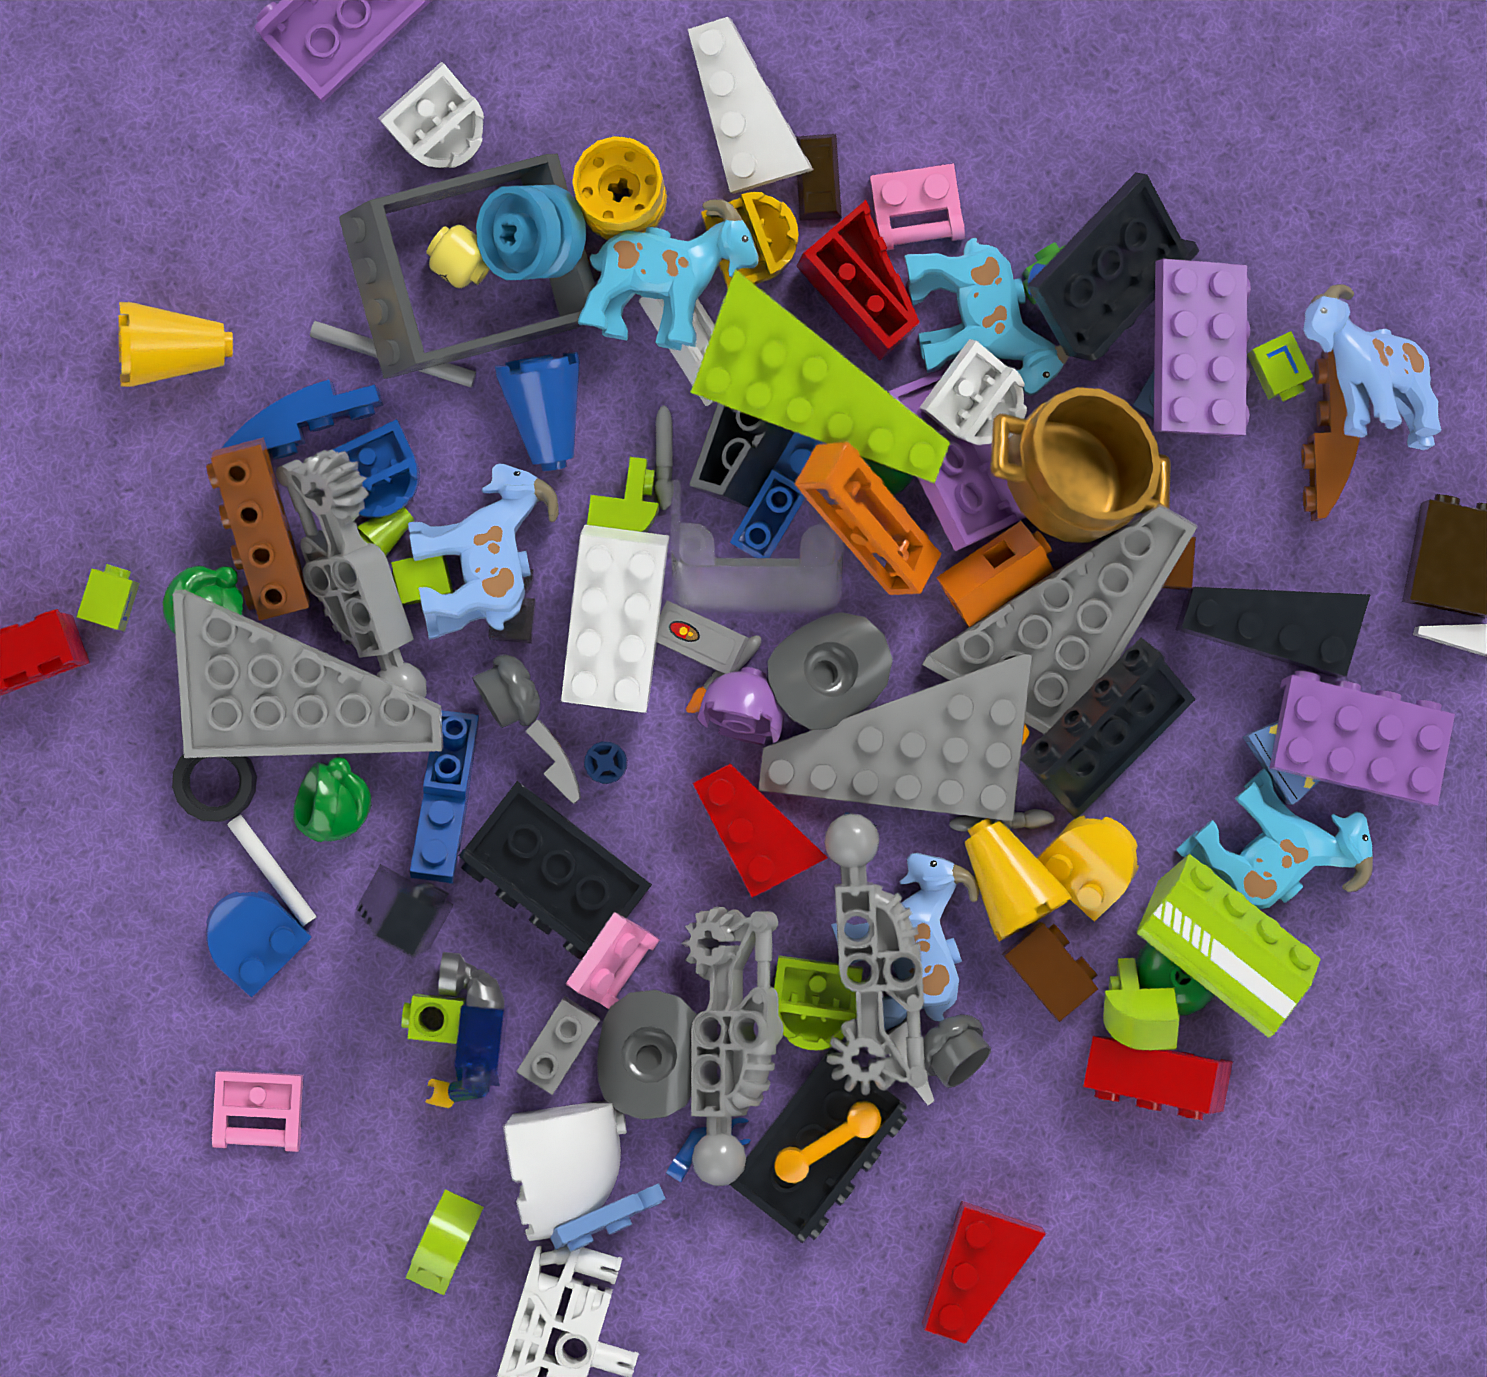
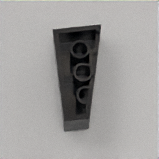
[689,403,795,508]
[1176,587,1371,678]
[356,864,454,958]

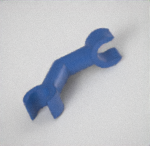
[666,1117,751,1182]

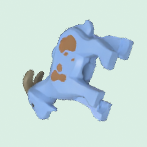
[1304,284,1441,450]
[408,464,559,640]
[831,853,979,1031]

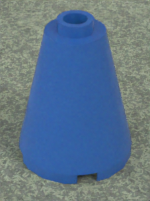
[495,352,580,471]

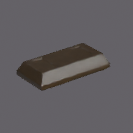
[795,134,842,221]

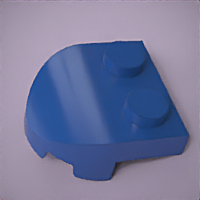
[333,419,420,518]
[206,891,312,998]

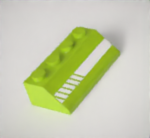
[1136,854,1321,1038]

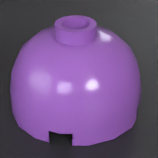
[697,667,785,744]

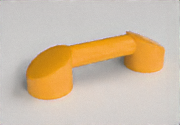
[774,1101,881,1183]

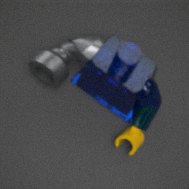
[425,952,509,1108]

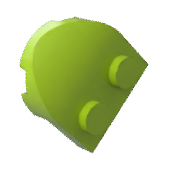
[774,955,863,1050]

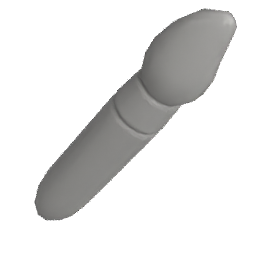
[655,406,674,510]
[949,809,1054,832]

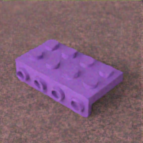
[254,0,432,103]
[1154,259,1251,438]
[888,365,1026,551]
[1269,671,1455,807]

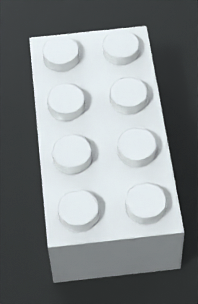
[561,525,669,713]

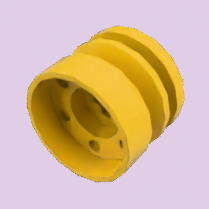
[572,136,667,240]

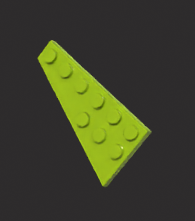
[690,269,950,483]

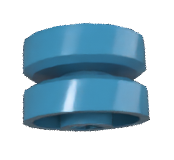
[476,185,586,280]

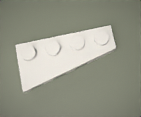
[688,17,813,194]

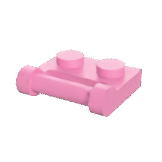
[870,164,965,251]
[566,912,660,1009]
[212,1070,303,1152]

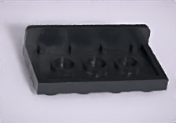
[1026,172,1199,361]
[1020,638,1196,819]
[458,781,652,960]
[729,1047,908,1243]

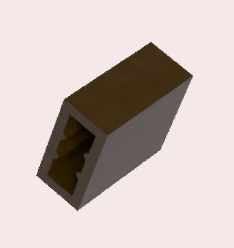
[1402,494,1487,619]

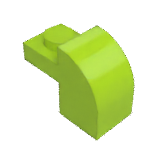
[587,457,660,533]
[1103,958,1179,1050]
[406,1190,484,1295]

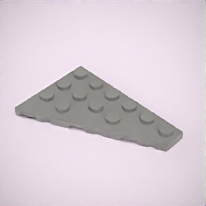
[922,504,1197,734]
[173,590,443,758]
[758,654,1032,821]

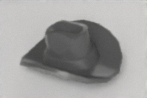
[768,612,893,730]
[597,990,697,1120]

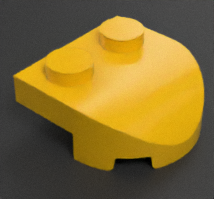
[701,192,798,289]
[1036,816,1139,922]

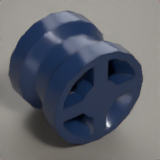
[584,741,628,784]

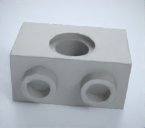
[516,996,601,1095]

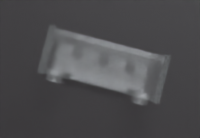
[671,480,844,614]

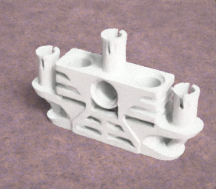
[497,1246,639,1377]

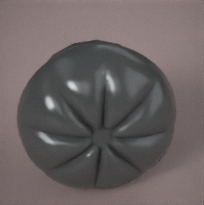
[472,654,540,728]
[923,1014,991,1088]

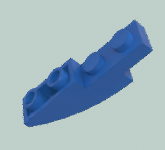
[222,379,383,459]
[730,432,827,564]
[410,710,479,884]

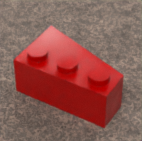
[0,609,90,696]
[1083,1036,1233,1120]
[922,1201,1046,1344]

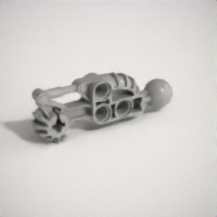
[276,449,427,698]
[824,814,928,1094]
[681,907,784,1186]

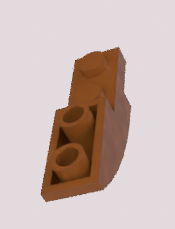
[1301,349,1360,521]

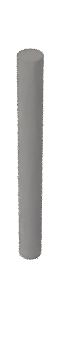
[310,321,476,388]

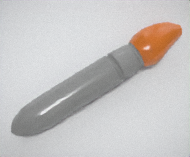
[686,635,762,713]

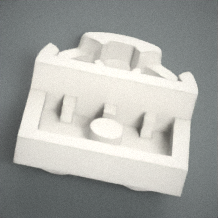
[378,62,484,168]
[919,339,1027,445]

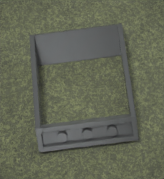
[339,154,595,379]

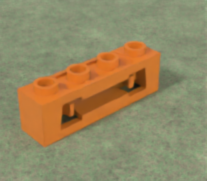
[794,442,941,595]

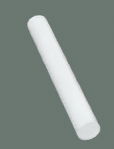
[227,815,317,927]

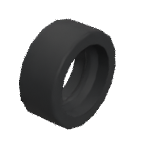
[172,754,257,822]

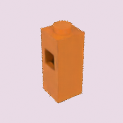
[936,521,1054,627]

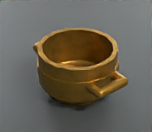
[990,387,1171,542]

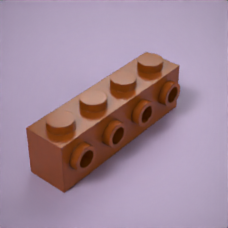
[206,437,311,621]

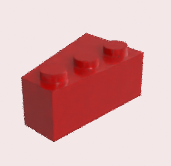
[796,200,920,361]
[692,763,828,898]

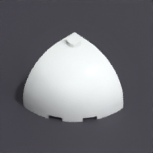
[504,1100,627,1241]

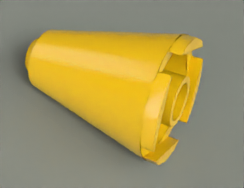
[118,302,233,387]
[964,818,1072,942]

